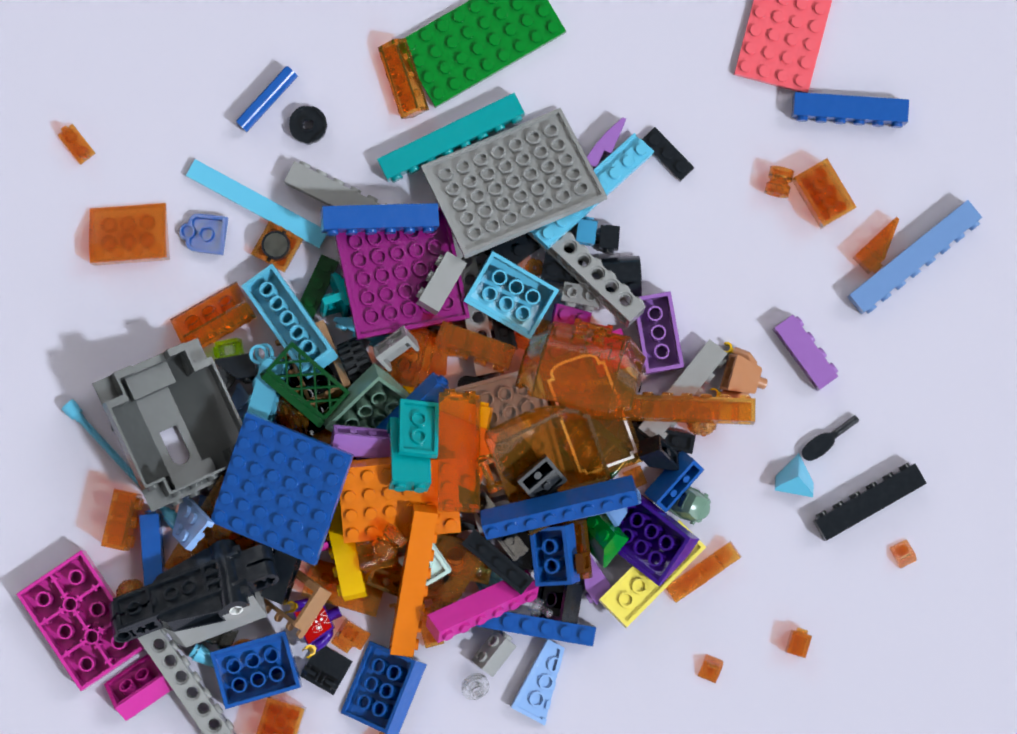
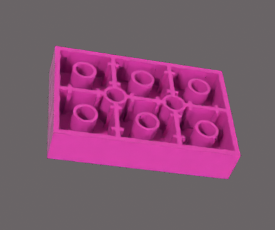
[16,550,145,691]

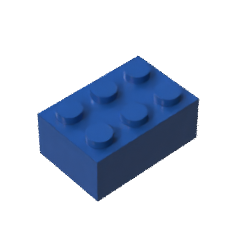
[529,523,580,587]

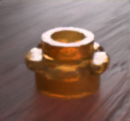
[525,258,543,276]

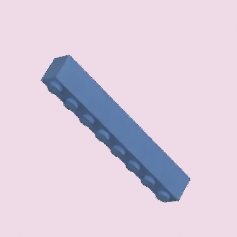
[847,200,982,314]

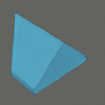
[775,453,814,497]

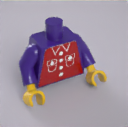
[283,598,342,658]

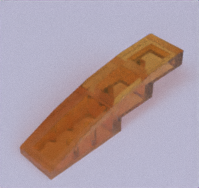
[666,541,742,603]

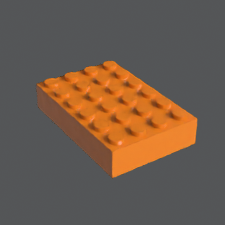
[340,451,461,543]

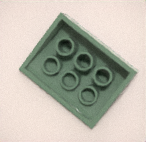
[322,363,410,432]

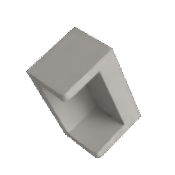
[373,325,420,372]

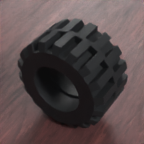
[336,337,372,385]

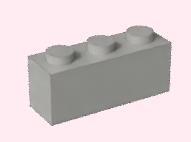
[416,251,467,315]

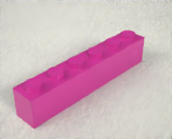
[426,570,539,643]

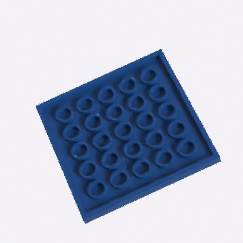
[211,412,354,565]

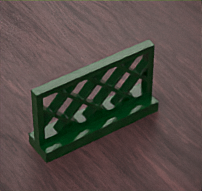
[260,341,350,428]

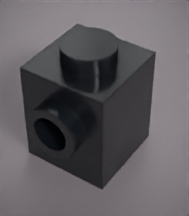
[595,225,620,254]

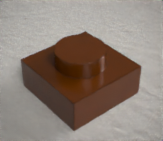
[574,551,592,574]

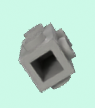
[558,282,600,312]
[472,630,517,677]

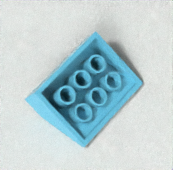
[464,250,559,339]

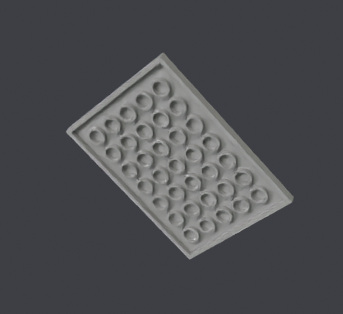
[421,108,607,259]

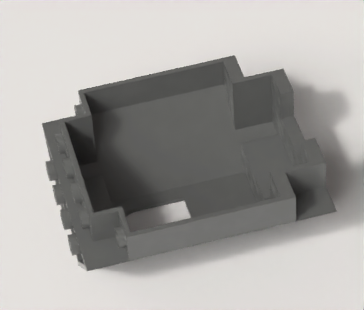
[92,338,242,512]

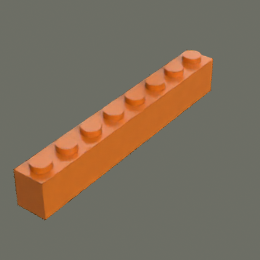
[389,504,441,657]

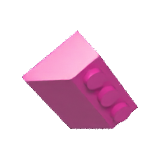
[104,654,173,721]

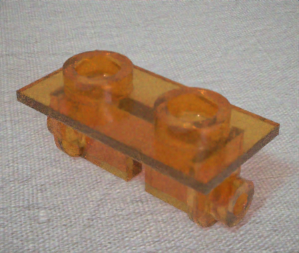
[58,124,96,165]

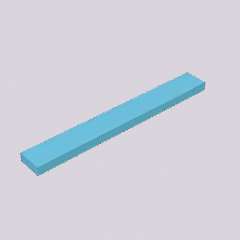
[186,159,327,249]

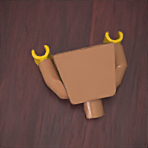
[708,342,768,401]

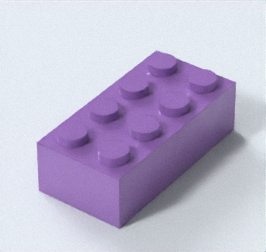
[635,291,684,375]

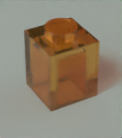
[785,627,812,658]

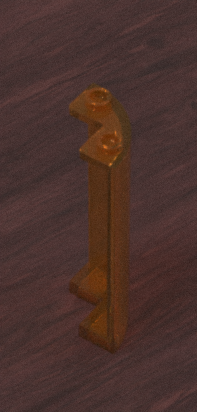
[438,389,481,513]

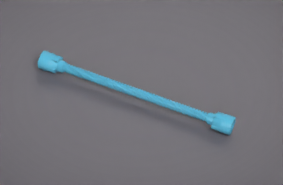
[61,399,177,530]

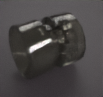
[205,629,239,649]

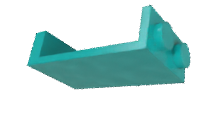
[386,417,431,493]

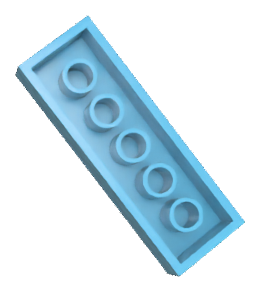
[241,264,339,379]

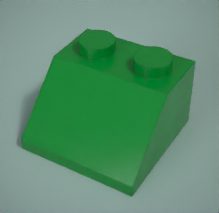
[582,514,629,568]

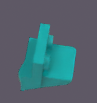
[320,272,351,318]

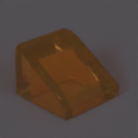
[890,539,917,568]
[698,654,723,683]

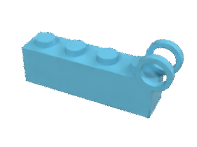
[242,343,290,423]

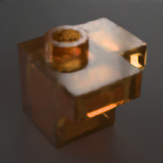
[330,618,371,653]

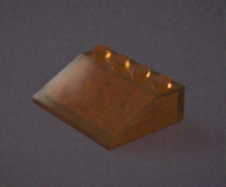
[89,203,170,266]

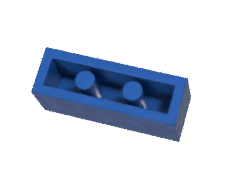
[644,450,704,512]

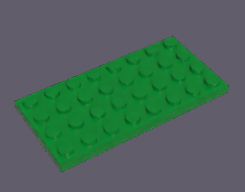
[397,0,566,108]

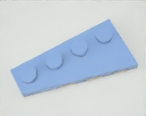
[510,639,565,725]

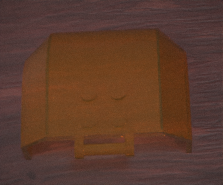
[515,318,646,413]
[476,405,611,536]

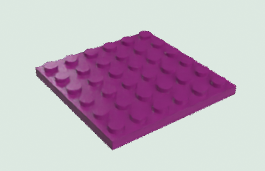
[335,207,470,340]

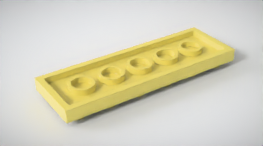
[598,520,706,628]

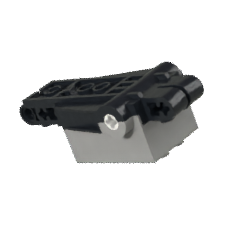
[108,539,279,647]

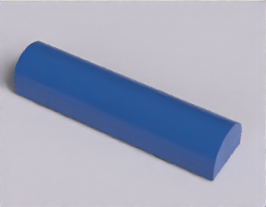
[236,66,298,132]

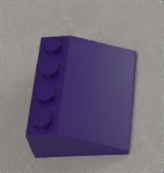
[618,494,699,586]

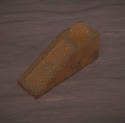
[853,217,899,274]

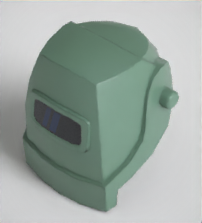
[668,487,711,525]

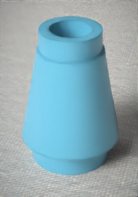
[188,643,214,668]

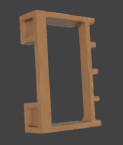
[275,319,351,407]
[264,570,332,639]

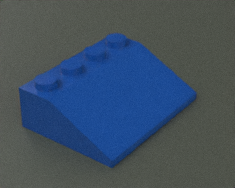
[210,631,302,709]
[341,641,427,734]

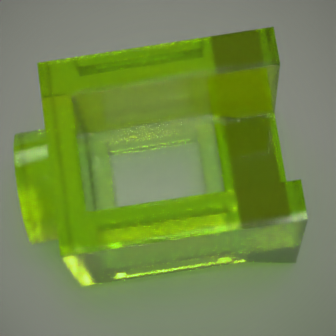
[213,338,244,359]

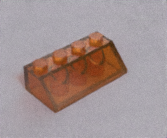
[170,281,256,348]
[301,560,388,617]

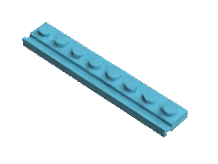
[529,133,654,250]

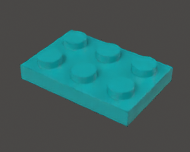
[398,399,439,459]

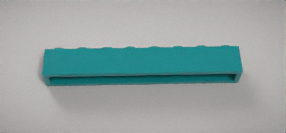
[377,92,525,183]

